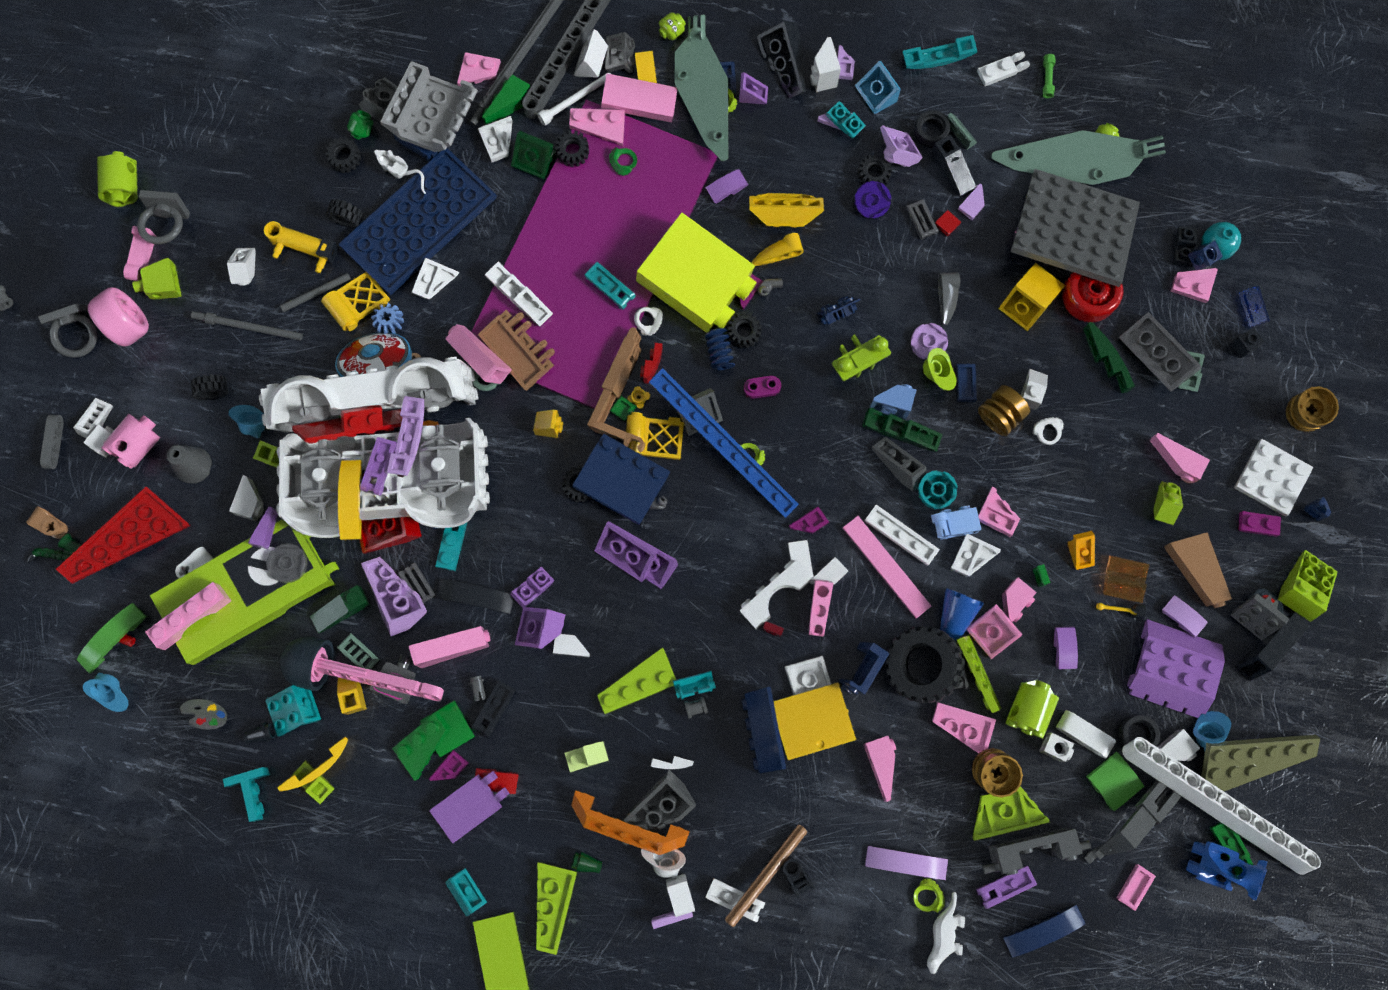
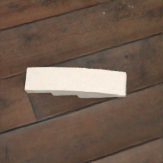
[485,262,553,327]

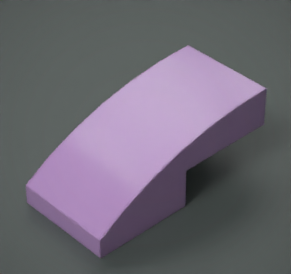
[1162,595,1207,638]

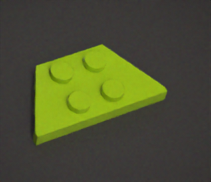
[973,787,1050,840]

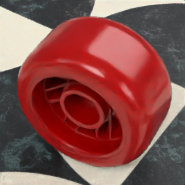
[1062,272,1123,322]

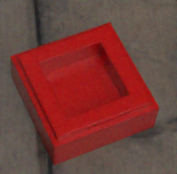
[935,210,961,236]

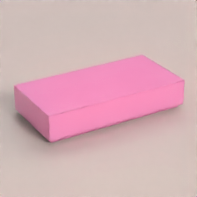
[1116,864,1156,911]

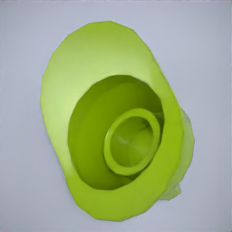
[923,348,956,391]

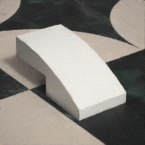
[651,756,694,769]

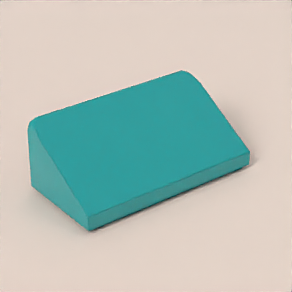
[445,868,487,916]

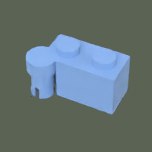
[931,506,981,540]

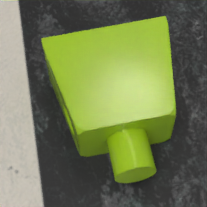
[132,258,182,299]

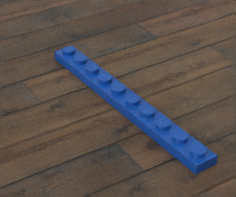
[649,368,799,518]

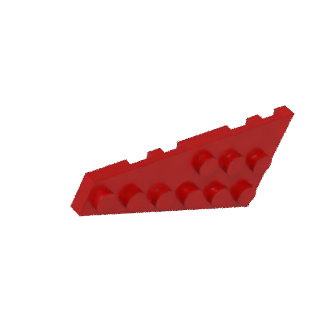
[56,487,190,584]

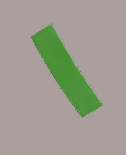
[77,603,147,674]

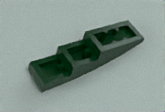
[1083,322,1135,393]
[862,407,943,452]

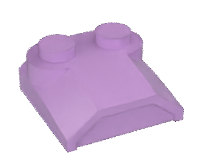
[880,125,923,167]

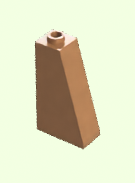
[1164,533,1232,608]

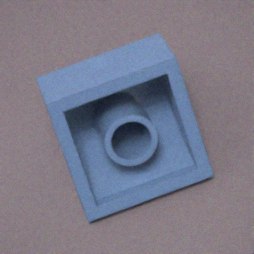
[869,384,916,420]

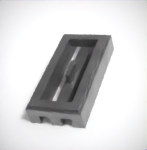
[906,200,939,240]
[399,563,435,603]

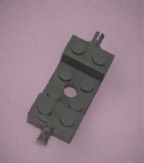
[982,828,1091,876]

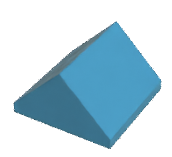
[855,61,901,114]

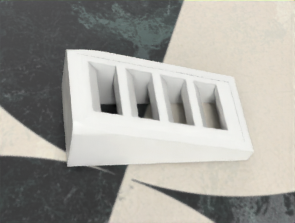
[73,398,113,438]

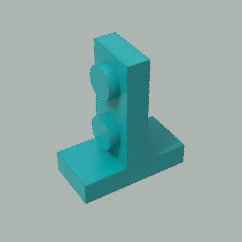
[223,767,270,822]

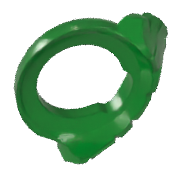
[609,147,637,176]

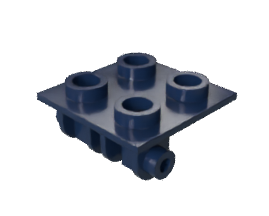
[817,296,861,325]

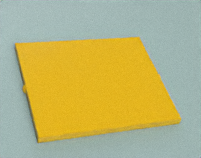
[773,683,856,760]

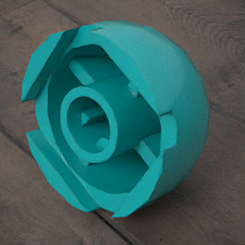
[1201,222,1241,260]
[918,470,958,510]

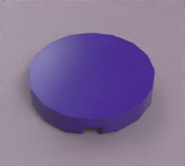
[854,181,891,218]

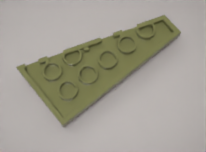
[1201,735,1320,792]

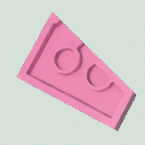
[932,702,996,753]

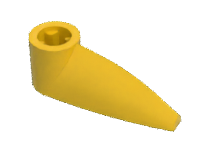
[752,233,804,266]

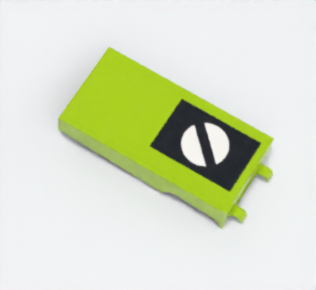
[150,519,339,665]

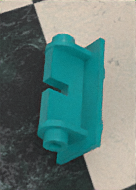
[673,671,716,699]

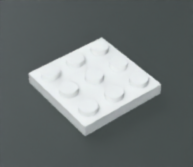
[1234,439,1313,517]

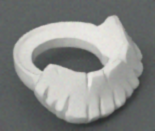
[634,307,663,336]
[1033,417,1063,445]

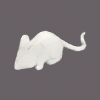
[374,150,426,194]

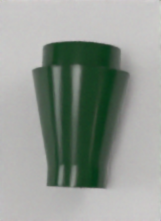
[571,851,602,873]

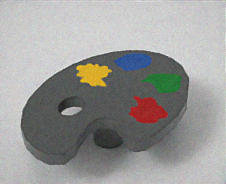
[180,699,227,730]

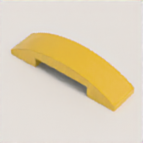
[338,460,362,540]
[277,737,348,791]

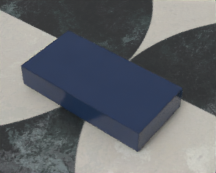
[955,364,977,402]

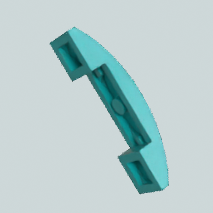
[903,35,977,69]

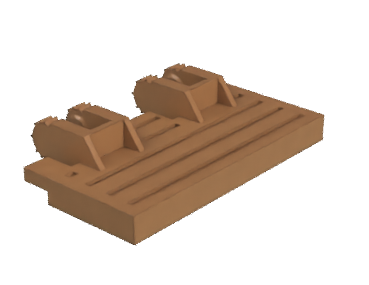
[478,310,555,391]

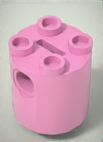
[101,414,161,469]

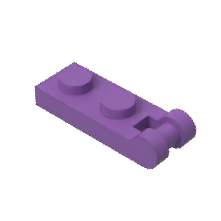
[360,437,397,496]
[976,865,1037,909]

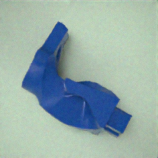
[1186,841,1268,901]

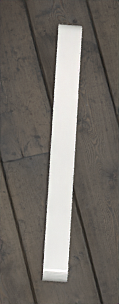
[1122,737,1321,875]

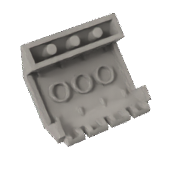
[380,61,478,152]

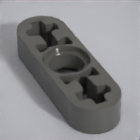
[40,415,63,469]

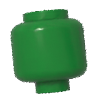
[347,110,374,139]

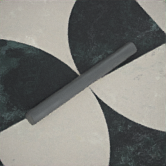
[280,273,351,312]

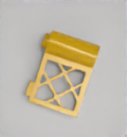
[321,272,390,331]
[626,412,683,460]

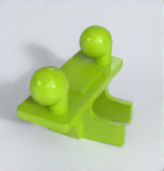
[832,334,891,381]

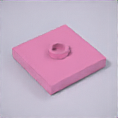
[967,604,1022,659]

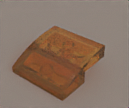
[1103,555,1150,603]

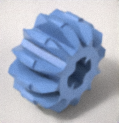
[371,303,404,334]

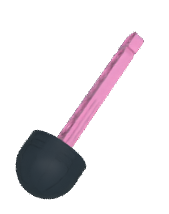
[280,637,444,701]

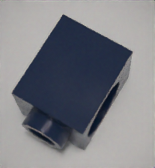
[1188,240,1223,271]

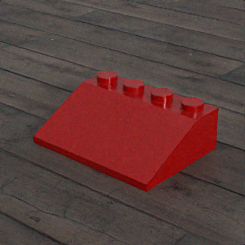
[360,473,422,553]

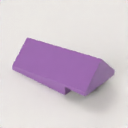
[594,521,678,589]

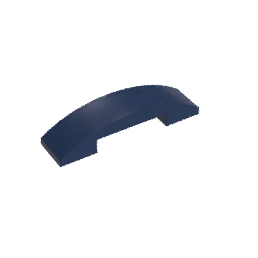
[1003,904,1085,958]

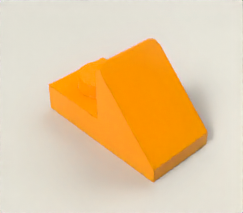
[1068,531,1095,570]

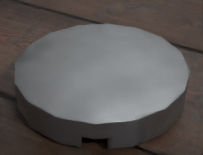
[266,543,308,583]

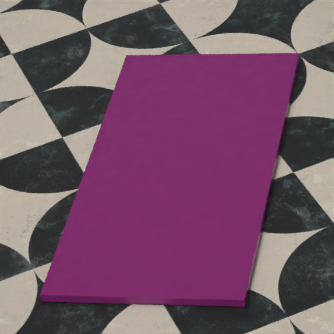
[471,99,717,409]

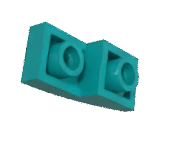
[825,101,866,138]

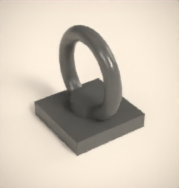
[137,190,190,244]
[38,304,97,358]

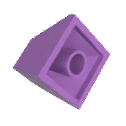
[515,607,565,649]

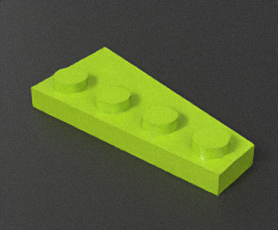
[957,635,1002,713]
[536,862,577,955]

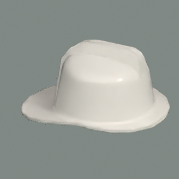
[641,849,686,879]

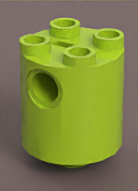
[97,151,138,207]
[1005,680,1059,739]

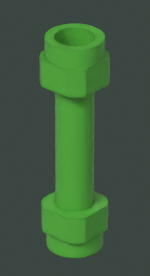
[1042,54,1055,98]

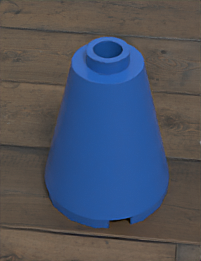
[940,588,984,643]

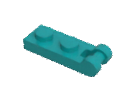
[585,262,636,310]
[435,523,467,571]

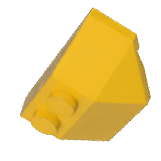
[749,193,824,228]

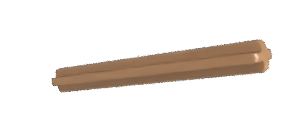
[725,825,807,927]

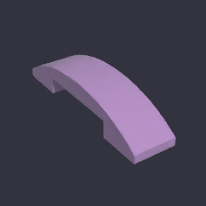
[387,396,424,476]
[865,846,948,880]

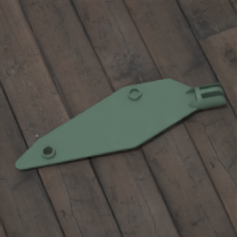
[675,15,728,161]
[992,130,1166,185]

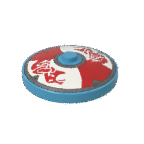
[335,332,412,377]

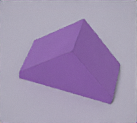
[739,72,768,104]

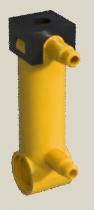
[264,221,339,273]

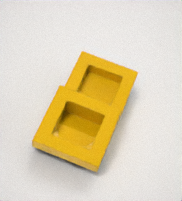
[635,51,657,83]

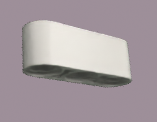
[1056,710,1116,759]

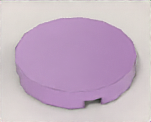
[910,323,948,360]

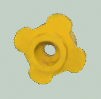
[628,386,650,408]

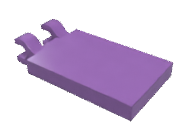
[429,771,510,843]

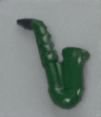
[27,533,83,563]

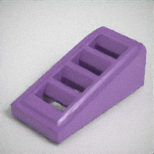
[248,507,278,549]

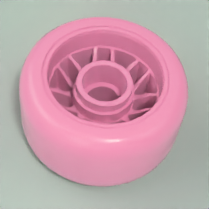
[88,287,149,347]

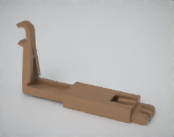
[587,327,645,453]

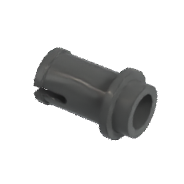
[468,676,487,702]

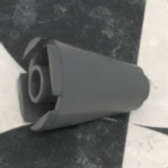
[167,445,212,484]

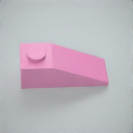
[1150,433,1210,484]
[863,736,896,802]

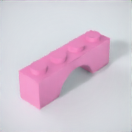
[145,582,231,650]

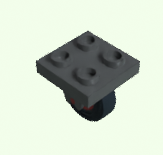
[1230,589,1289,640]

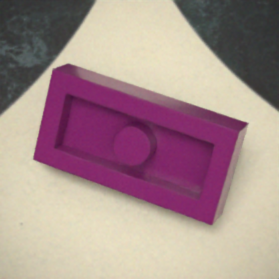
[1238,511,1281,537]

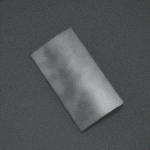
[1119,312,1201,391]

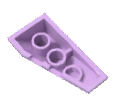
[361,557,427,636]

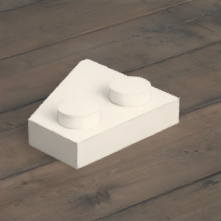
[478,116,512,162]
[411,258,459,300]
[950,534,1001,577]

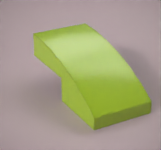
[291,760,335,804]

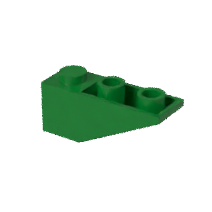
[482,75,531,125]

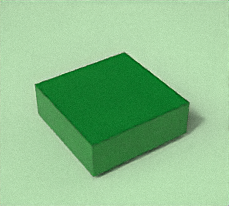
[610,396,636,422]
[1033,564,1050,587]

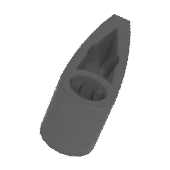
[938,272,960,326]

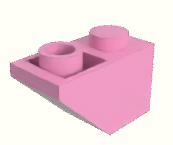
[1002,578,1037,623]

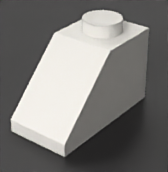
[227,248,256,285]
[1021,369,1048,410]
[229,475,264,522]
[1157,729,1200,762]

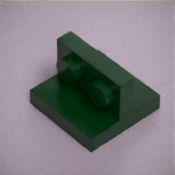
[511,131,557,179]

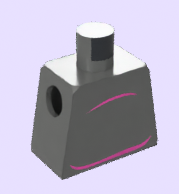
[369,654,416,705]

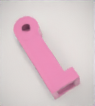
[123,226,156,281]
[808,579,833,637]

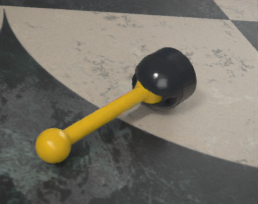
[1096,603,1146,620]

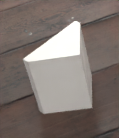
[574,30,608,77]

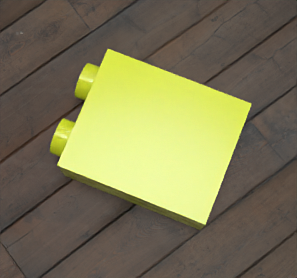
[636,213,757,333]

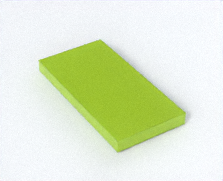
[473,912,529,990]

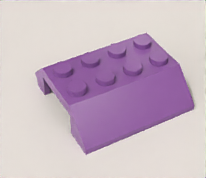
[1127,619,1225,718]

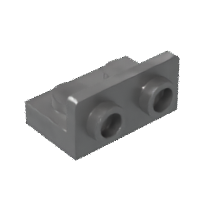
[605,32,635,73]

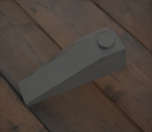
[621,770,696,845]

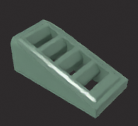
[337,633,380,670]

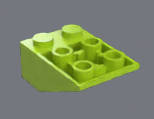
[1278,550,1337,622]

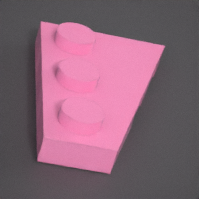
[569,108,625,147]

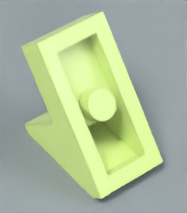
[565,741,609,772]

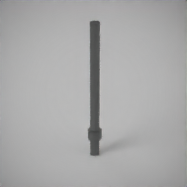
[191,311,303,341]

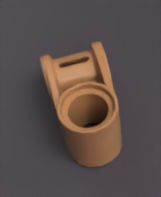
[26,506,68,539]

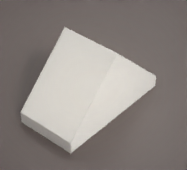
[666,874,695,917]

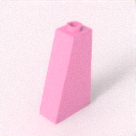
[445,324,512,384]
[409,626,491,668]

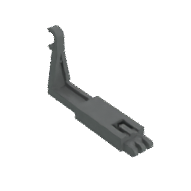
[1084,780,1181,864]

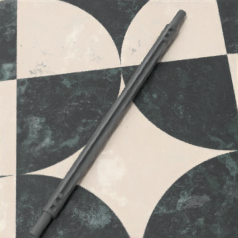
[469,0,563,126]

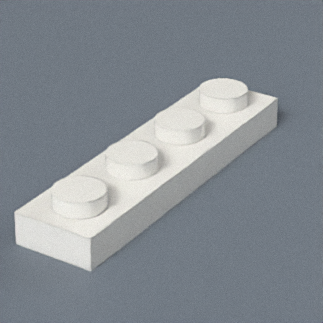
[865,505,940,566]

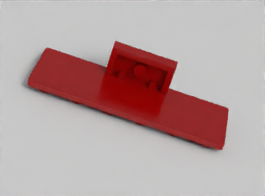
[292,405,403,443]

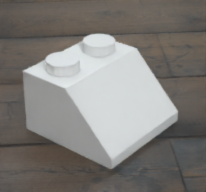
[810,37,841,92]

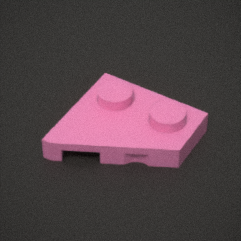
[457,52,501,87]
[1170,268,1218,303]
[978,487,1020,537]

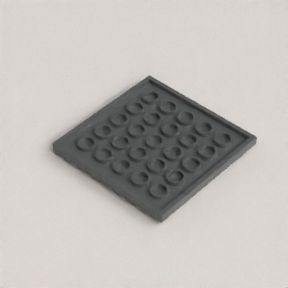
[1011,169,1140,287]

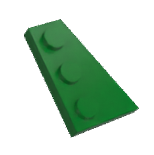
[392,712,449,781]

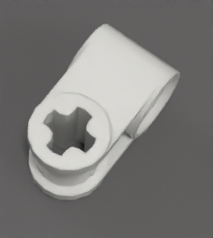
[175,547,214,578]

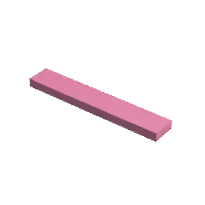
[842,516,932,619]

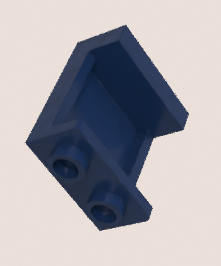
[837,642,890,695]

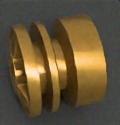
[978,385,1030,436]
[1286,386,1339,432]
[972,748,1023,798]

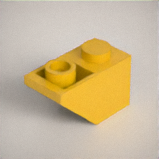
[533,410,563,438]
[337,677,367,715]

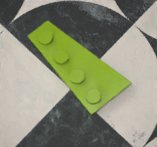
[597,648,676,714]

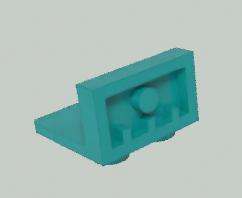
[266,685,321,736]

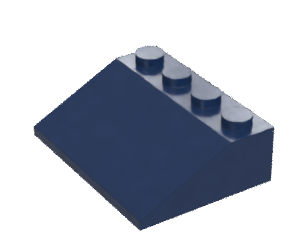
[572,434,670,525]
[741,687,786,774]

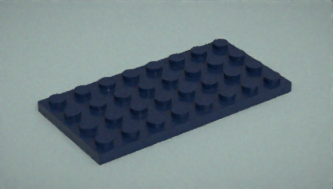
[339,148,497,296]

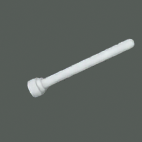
[537,73,611,126]

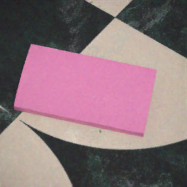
[601,74,677,123]

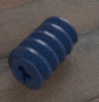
[705,328,735,370]

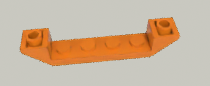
[571,791,690,855]

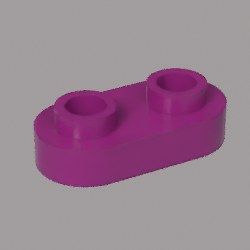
[744,376,781,399]

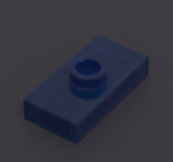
[1239,286,1270,328]

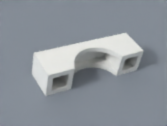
[740,559,814,630]

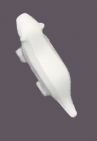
[927,892,965,974]

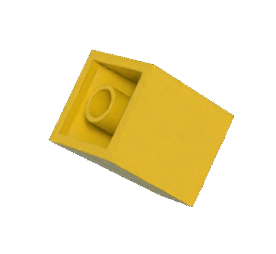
[998,263,1065,331]

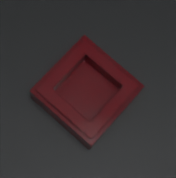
[762,621,784,637]

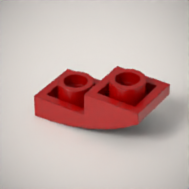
[640,343,663,384]
[475,768,518,794]

